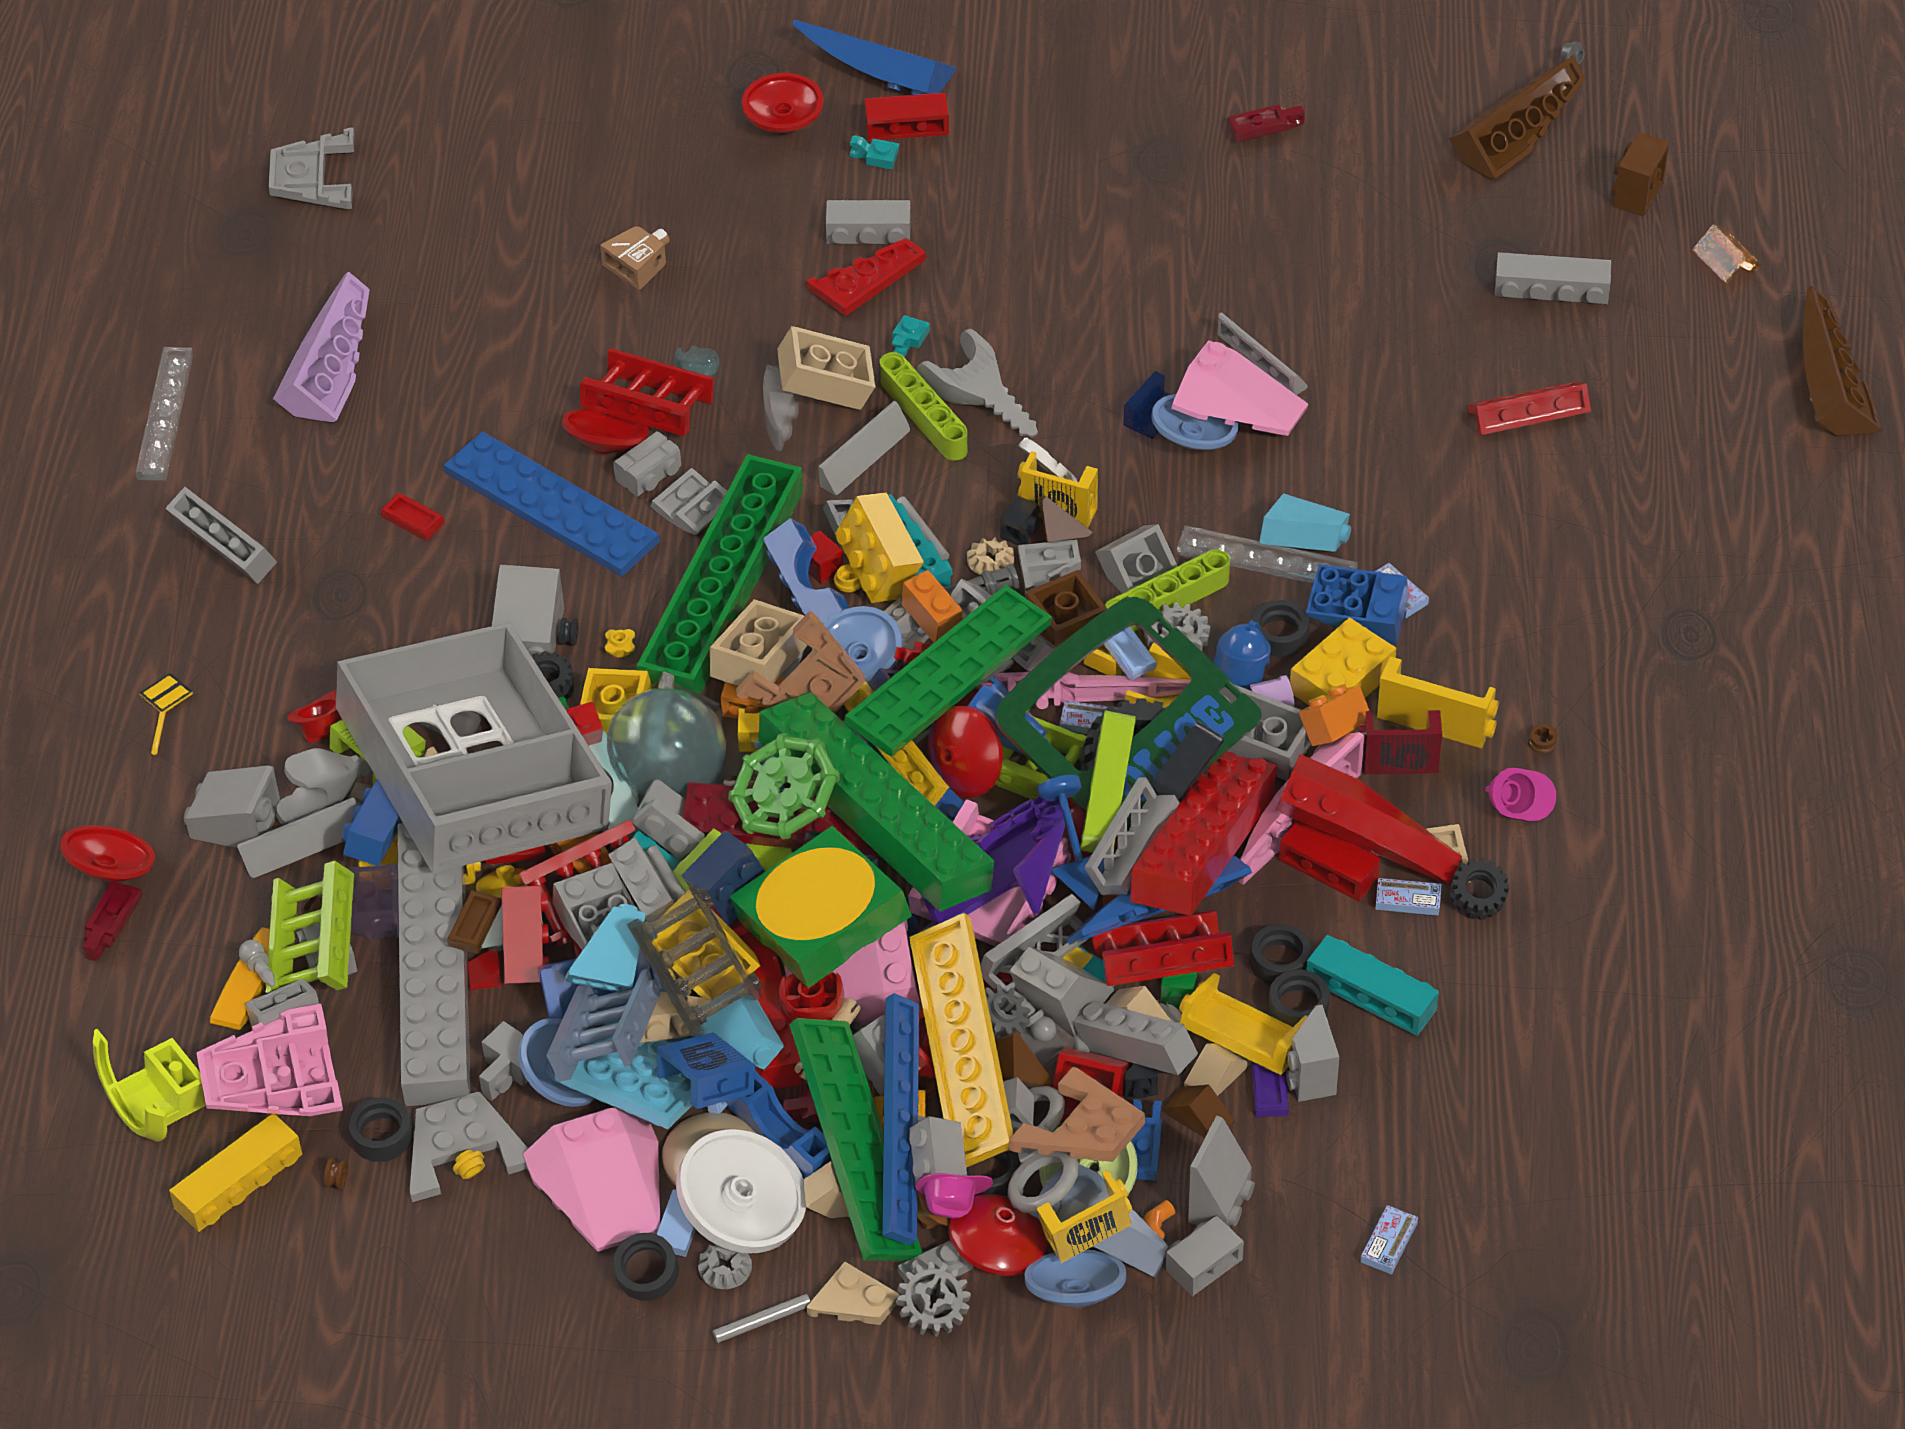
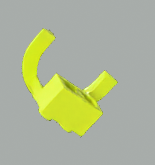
[93,1029,206,1142]

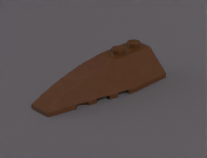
[1449,55,1585,180]
[1803,286,1882,436]

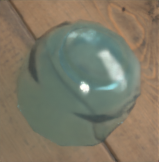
[674,345,720,377]

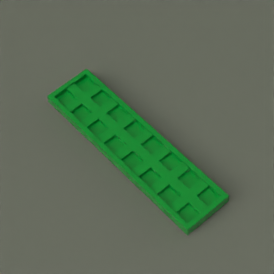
[845,585,1052,757]
[790,1018,923,1261]

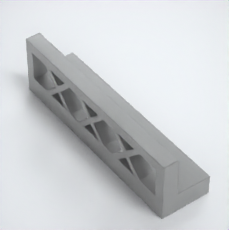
[1084,777,1180,895]
[980,894,1089,993]

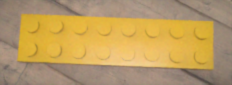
[909,913,1014,1168]

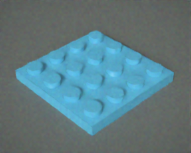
[554,1020,692,1129]

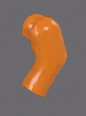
[1142,1200,1175,1239]

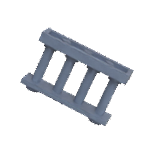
[546,969,660,1082]

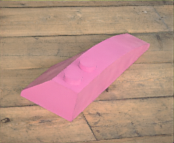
[1238,732,1364,885]

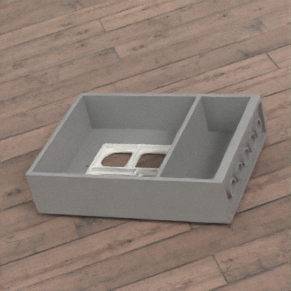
[336,622,612,873]

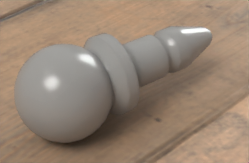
[239,940,275,987]
[1013,990,1056,1042]

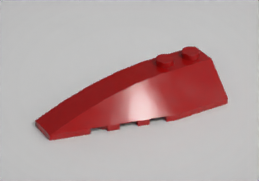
[1276,754,1462,885]
[736,932,802,1090]

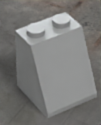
[492,565,564,658]
[184,766,280,848]
[1010,947,1114,1037]

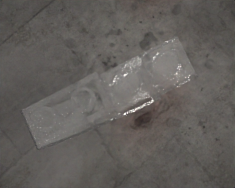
[763,365,799,451]

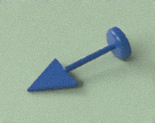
[1037,775,1104,911]

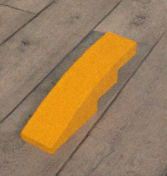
[210,927,270,1030]

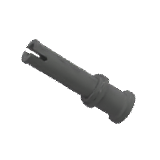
[943,563,1019,596]

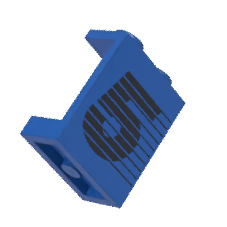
[656,1032,755,1109]

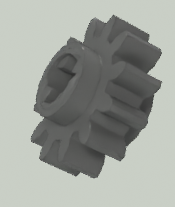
[985,984,1031,1037]

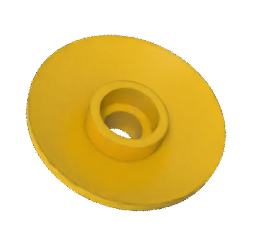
[476,865,528,902]

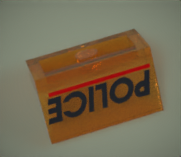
[1692,224,1761,284]

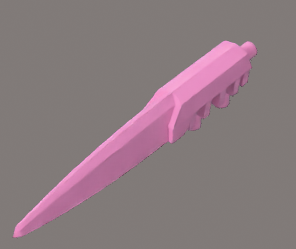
[980,672,1191,709]

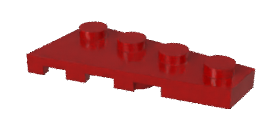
[806,238,926,316]

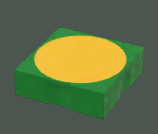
[729,826,912,988]

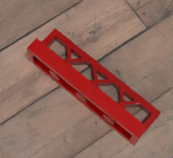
[1467,381,1591,435]

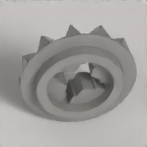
[698,1244,752,1289]

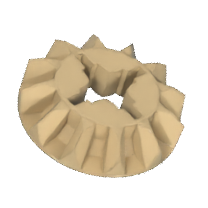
[967,537,1014,575]

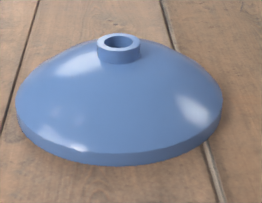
[1152,394,1238,451]
[812,606,903,683]
[518,1018,596,1107]
[1025,1250,1126,1308]

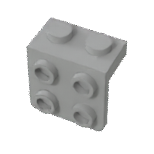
[632,779,705,860]

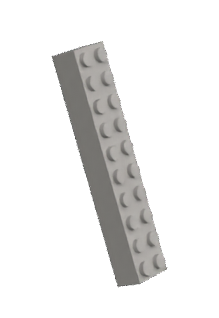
[398,823,471,1106]

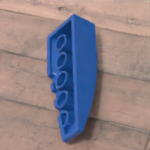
[793,19,956,95]
[1067,856,1252,945]

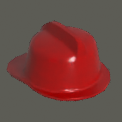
[287,689,342,743]

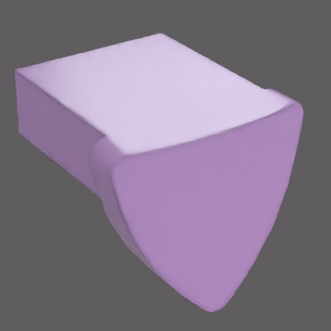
[1250,675,1294,707]

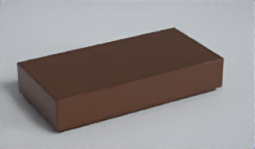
[447,890,502,954]

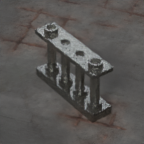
[627,885,764,1037]

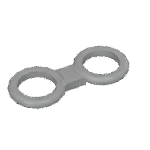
[1008,1086,1079,1213]

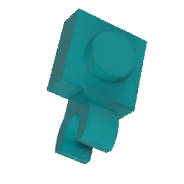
[849,136,899,170]
[892,315,930,357]

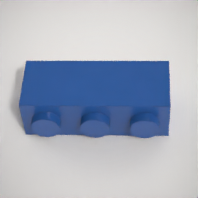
[341,779,403,866]

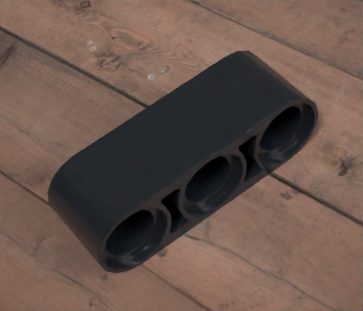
[1151,721,1225,803]

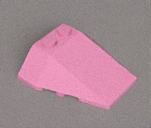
[1171,340,1308,436]
[784,920,923,1026]
[197,1004,343,1116]
[523,1107,660,1252]

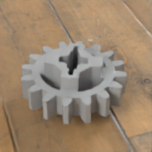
[1145,602,1210,651]
[896,1261,971,1336]

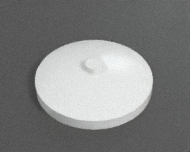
[676,1129,806,1253]

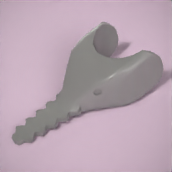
[917,329,1038,438]
[276,748,372,826]

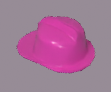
[1485,768,1556,821]
[916,1173,993,1218]

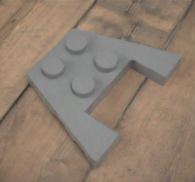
[269,128,355,209]
[410,1091,528,1202]

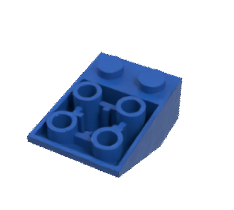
[1306,564,1409,645]

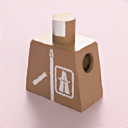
[600,226,670,290]

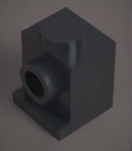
[1000,496,1040,546]

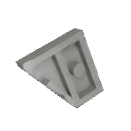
[1018,539,1081,595]

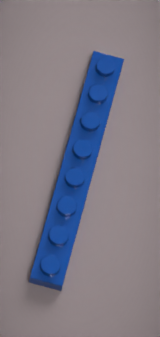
[883,993,919,1245]

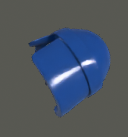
[1213,620,1271,691]

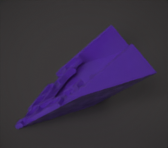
[921,796,1065,925]

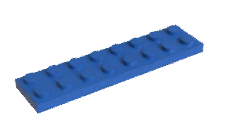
[444,431,660,577]

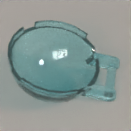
[607,687,726,800]

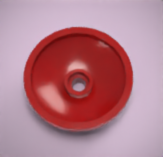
[742,73,824,133]
[562,409,649,454]
[927,706,1003,799]
[60,825,155,882]
[948,1194,1047,1276]

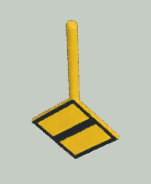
[139,673,193,755]

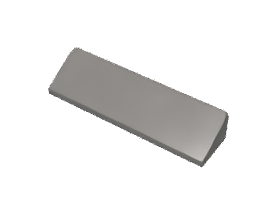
[1217,312,1308,395]
[819,401,910,495]
[237,797,357,878]

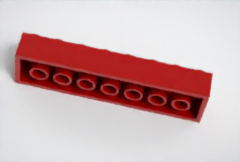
[1131,752,1277,916]

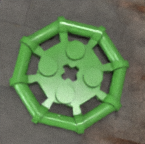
[728,733,840,840]

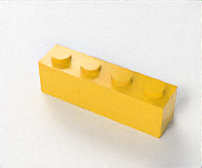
[169,1113,302,1232]

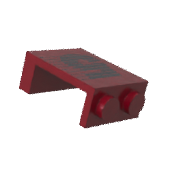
[1359,710,1442,774]

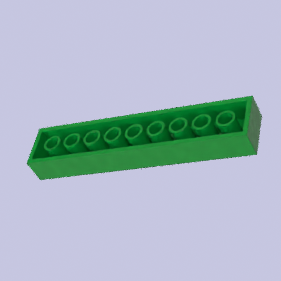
[637,454,803,704]
[758,692,994,912]

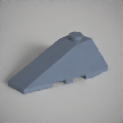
[1030,1164,1170,1278]

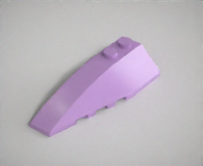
[273,272,370,423]

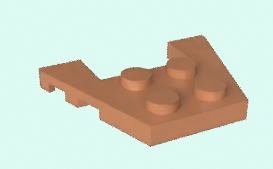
[736,611,865,714]
[1009,1067,1145,1162]

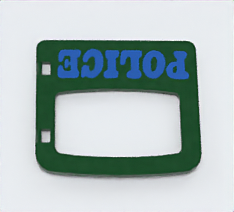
[995,597,1262,842]

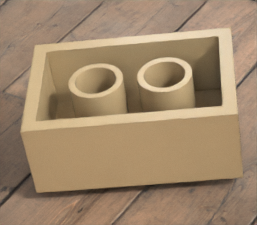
[777,326,875,410]
[710,599,807,686]

